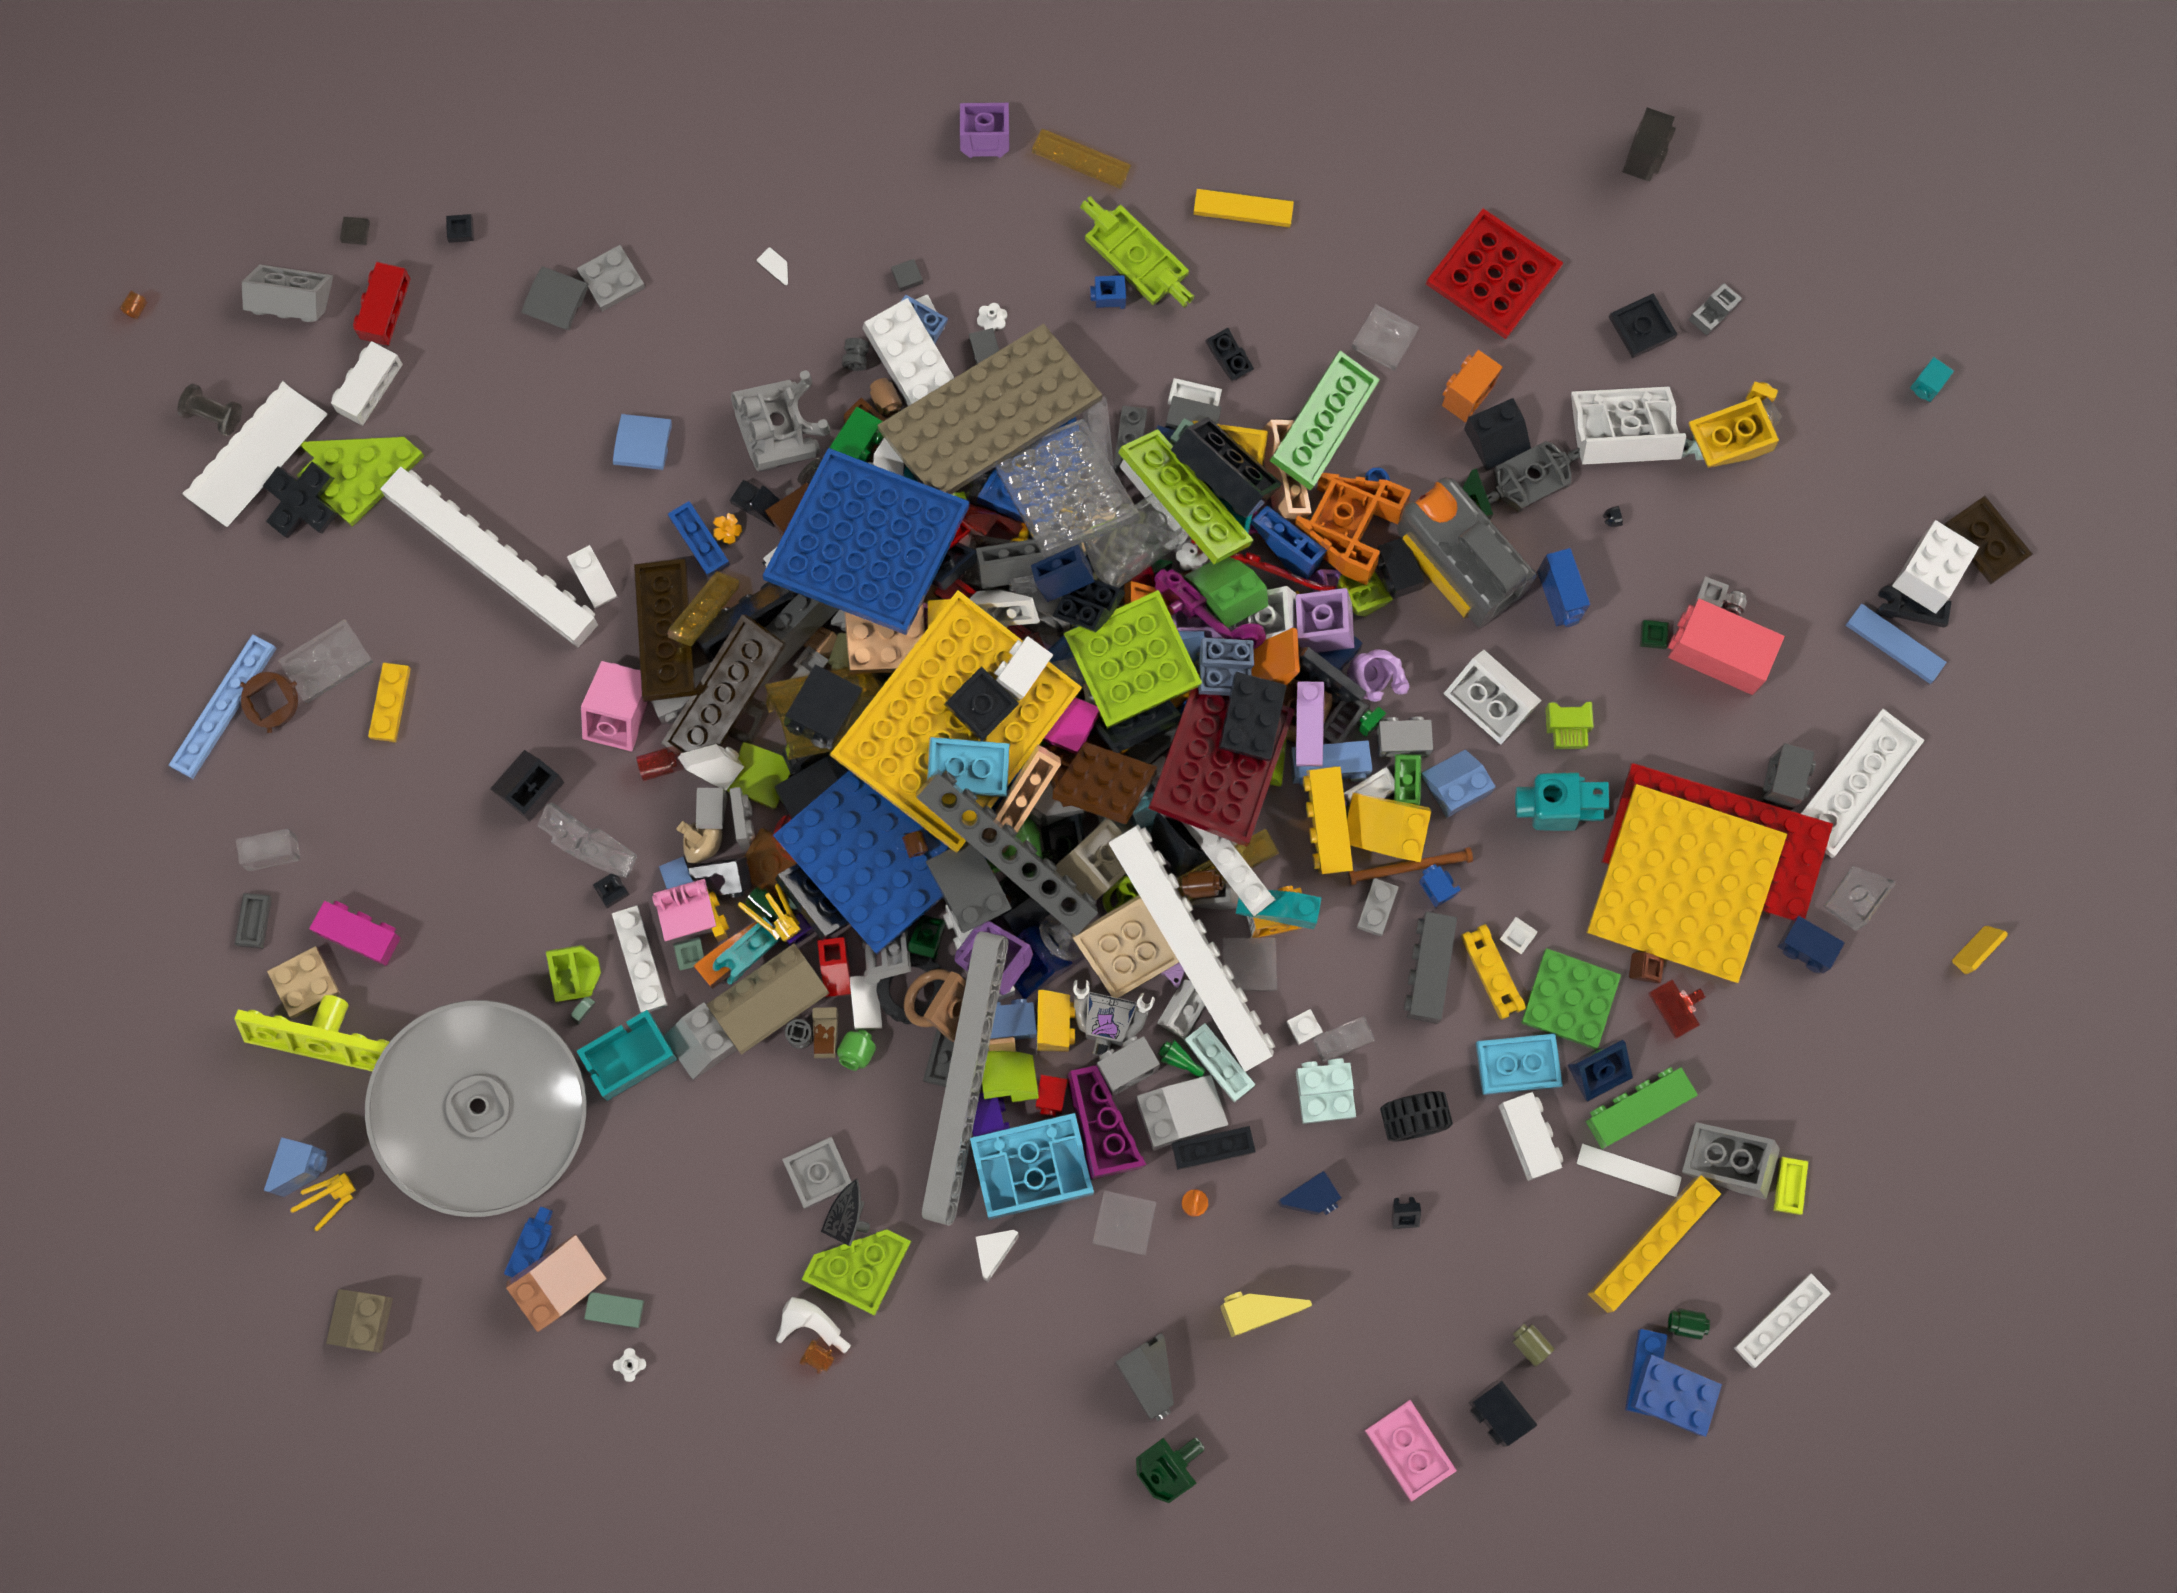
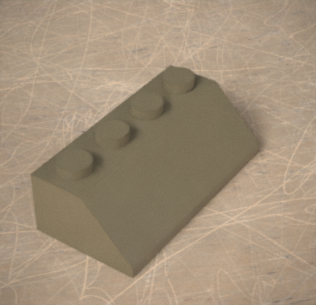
[706,944,829,1055]

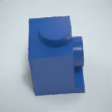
[1090,275,1126,309]
[1419,864,1461,908]

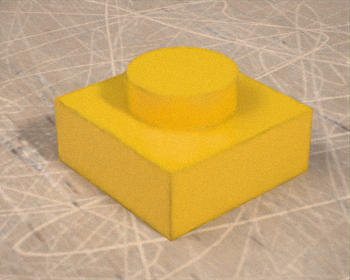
[1745,381,1778,408]

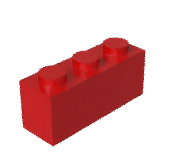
[353,262,411,346]

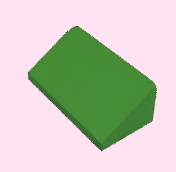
[1394,754,1421,805]

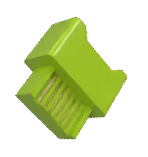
[1545,702,1594,749]

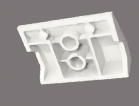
[1571,387,1686,464]

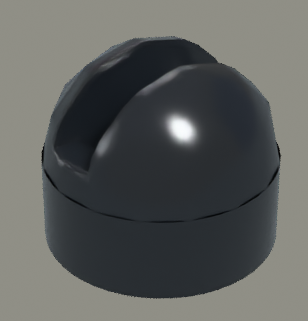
[1603,506,1623,527]

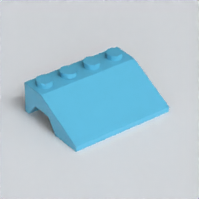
[970,1113,1094,1220]

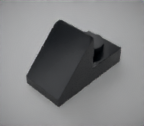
[730,480,780,527]

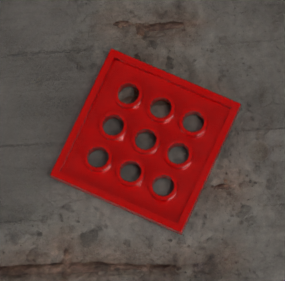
[1426,208,1563,339]

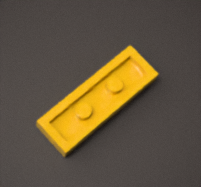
[368,663,411,742]

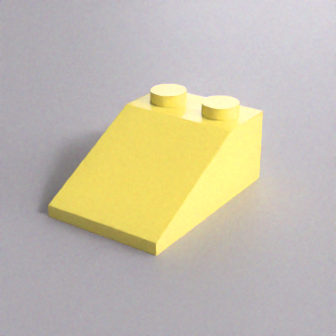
[1220,1291,1312,1337]

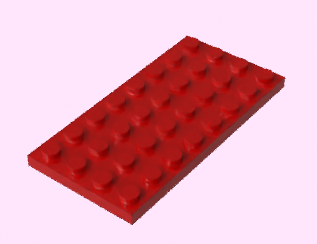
[1601,763,1833,920]

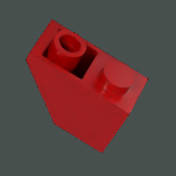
[817,937,851,998]

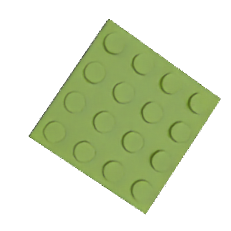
[1064,590,1202,728]

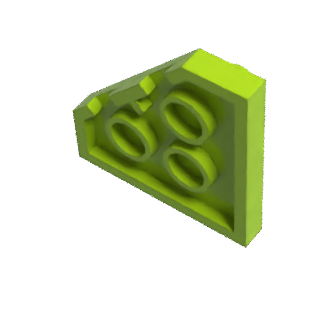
[801,1229,911,1316]

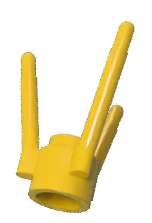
[738,884,801,942]
[290,1172,356,1231]

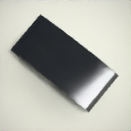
[1205,328,1254,381]

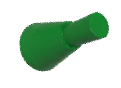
[1158,1039,1205,1078]

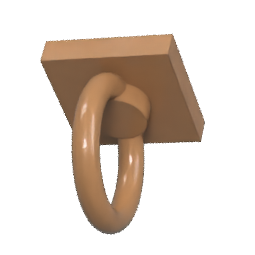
[904,969,966,1042]

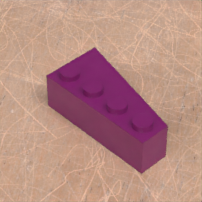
[1066,1065,1146,1180]

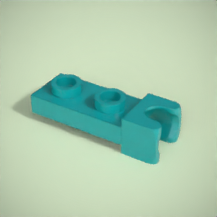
[713,917,781,985]

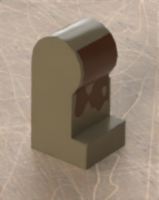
[813,1007,838,1059]

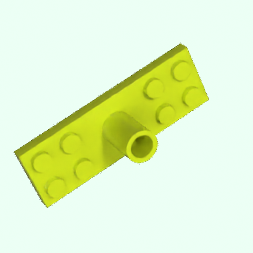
[234,995,390,1072]

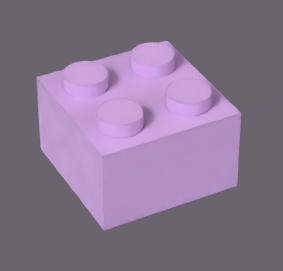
[1296,588,1354,653]

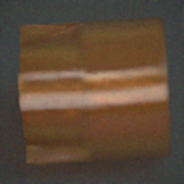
[119,291,147,319]

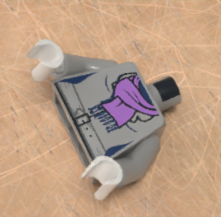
[1073,980,1155,1056]

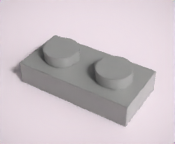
[1357,878,1398,937]

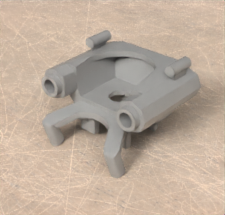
[731,370,830,472]

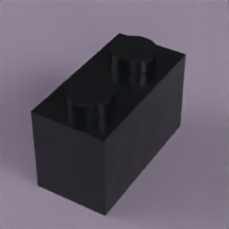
[1376,537,1425,599]

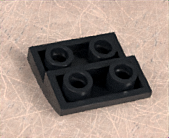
[1053,579,1125,633]

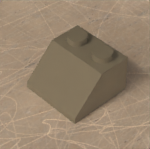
[326,1289,393,1353]

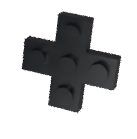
[263,462,338,538]

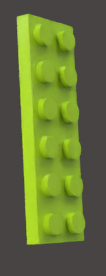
[1118,429,1253,564]

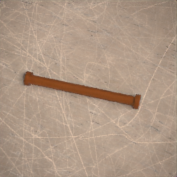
[1348,847,1473,885]

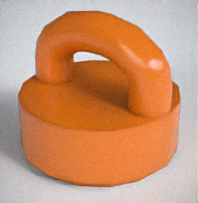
[1181,1189,1208,1217]

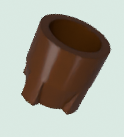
[902,831,929,858]

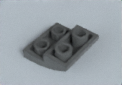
[521,266,589,330]

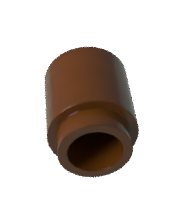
[1182,869,1223,899]

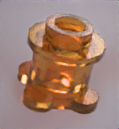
[800,1339,835,1374]

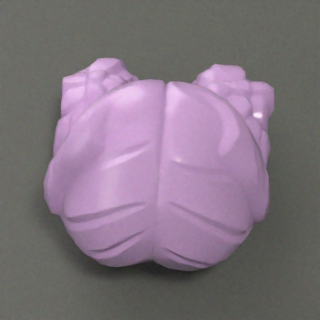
[1347,649,1409,702]

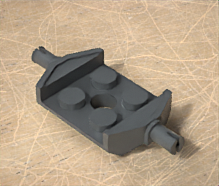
[1487,441,1580,513]

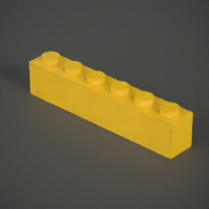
[1588,1175,1721,1313]

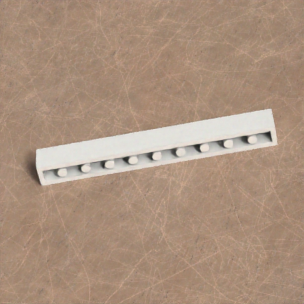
[380,467,598,648]
[1109,825,1275,1072]

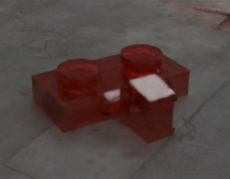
[1648,979,1706,1039]

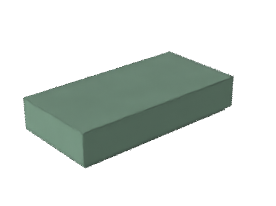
[584,1292,644,1328]

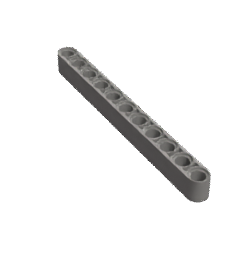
[922,931,1008,1226]

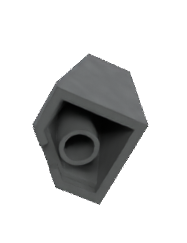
[1115,1333,1174,1421]

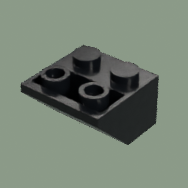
[490,750,564,821]
[999,864,1050,938]

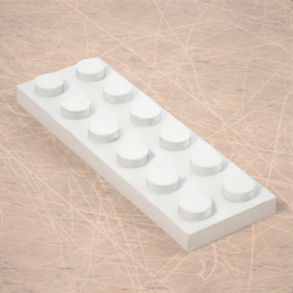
[1800,709,1925,858]

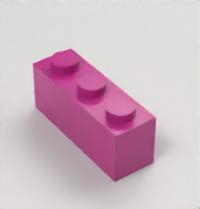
[309,900,401,966]

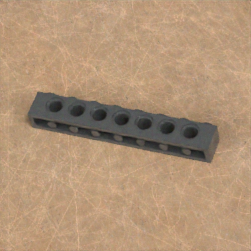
[916,769,1098,936]

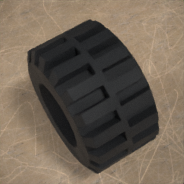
[1380,1091,1453,1142]

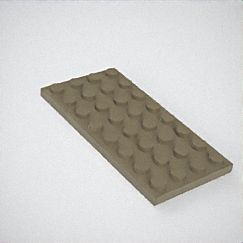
[878,324,1102,494]

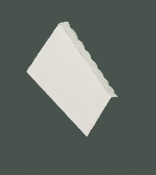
[182,381,327,527]

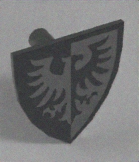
[821,1179,870,1246]

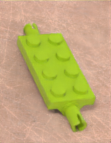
[1080,196,1195,308]

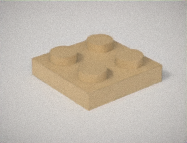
[267,946,340,1019]

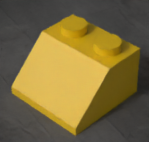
[1037,990,1075,1052]

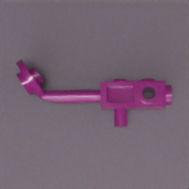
[1154,569,1266,649]

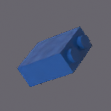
[1537,548,1590,627]

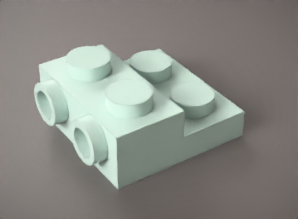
[1296,1058,1356,1124]

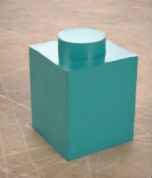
[1910,357,1954,402]

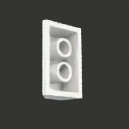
[1444,650,1542,745]

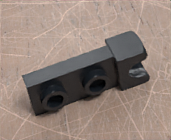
[1875,586,1952,628]

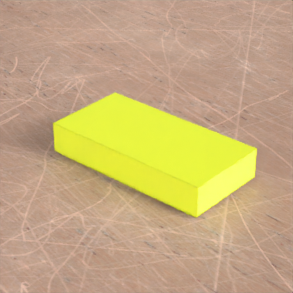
[1774,1157,1808,1215]

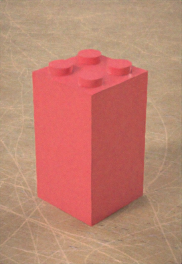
[1667,598,1785,695]

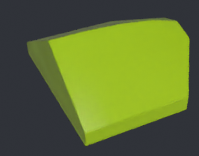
[1337,572,1393,617]
[546,945,601,1002]

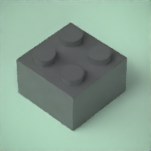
[1760,743,1816,811]

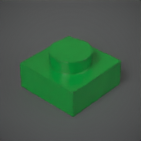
[1359,706,1386,737]

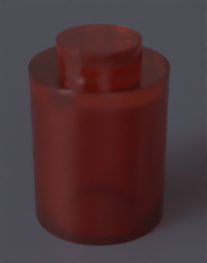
[636,748,677,781]

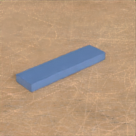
[1845,604,1947,684]

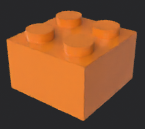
[1442,349,1503,423]

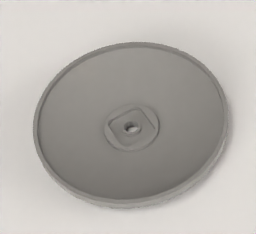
[365,1000,587,1217]

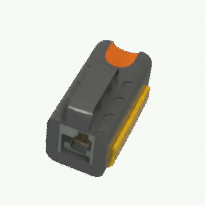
[1397,477,1537,629]

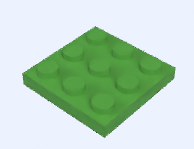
[1521,948,1621,1050]

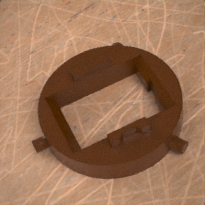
[240,672,298,733]

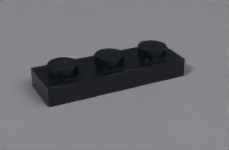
[1171,1126,1256,1170]

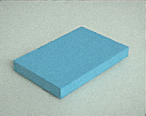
[927,737,1010,797]
[1476,1034,1563,1095]

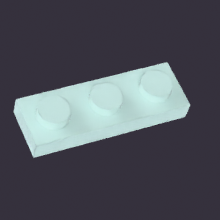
[1184,1023,1255,1103]

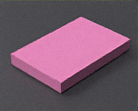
[1364,1400,1457,1501]

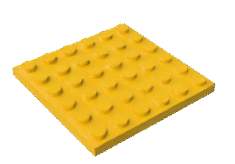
[1586,784,1787,983]

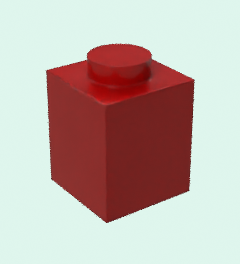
[1036,1075,1067,1117]

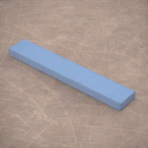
[169,634,277,779]

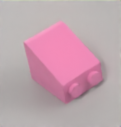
[581,661,648,752]

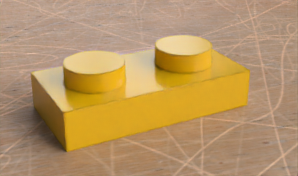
[707,888,730,942]

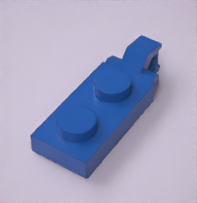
[504,1206,553,1277]

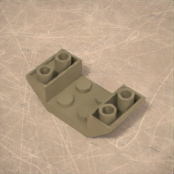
[1051,818,1134,905]

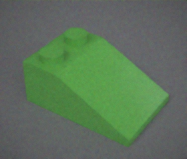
[1184,557,1268,628]

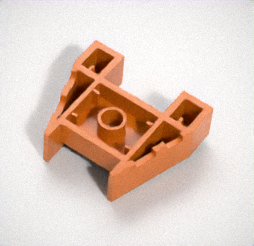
[1295,473,1411,585]

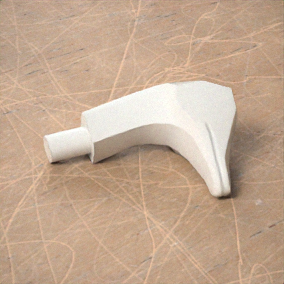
[776,1297,851,1354]

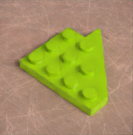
[296,437,424,527]

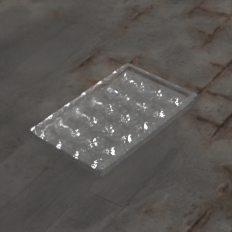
[994,419,1140,558]

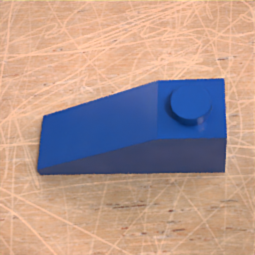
[1251,506,1327,580]

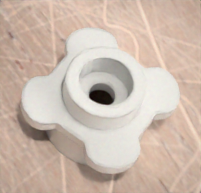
[613,1348,646,1382]

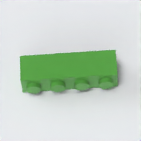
[1585,1067,1698,1149]

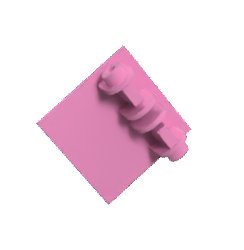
[652,879,716,941]

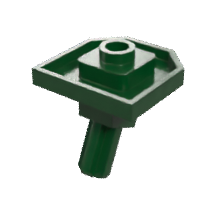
[1136,1438,1204,1503]

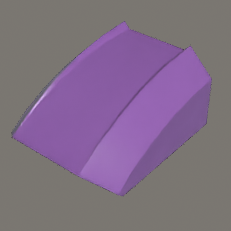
[960,103,1009,158]
[955,921,1033,995]

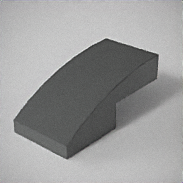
[1689,283,1742,335]

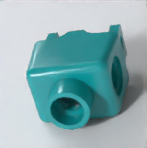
[1515,773,1609,831]

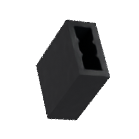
[784,664,863,750]

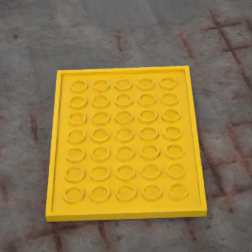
[830,590,1082,853]

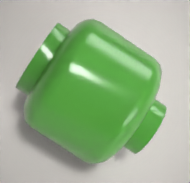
[837,1029,876,1071]

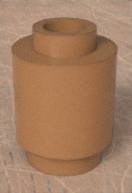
[870,378,902,417]

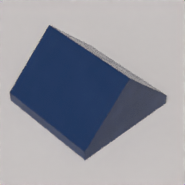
[1567,1040,1633,1102]

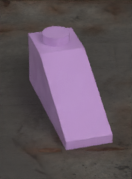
[1296,682,1325,767]

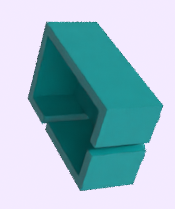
[577,1010,677,1101]

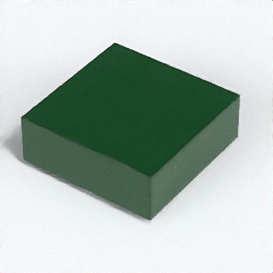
[1640,620,1669,649]

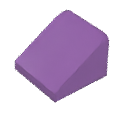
[1310,569,1342,592]

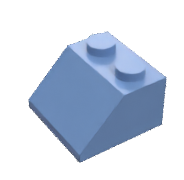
[1421,749,1496,818]
[264,1137,327,1197]

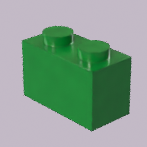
[830,407,883,462]

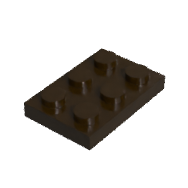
[1944,496,2033,584]

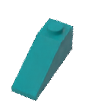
[1235,890,1322,930]

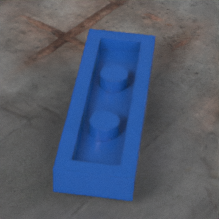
[668,501,730,578]
[1625,1329,1667,1416]

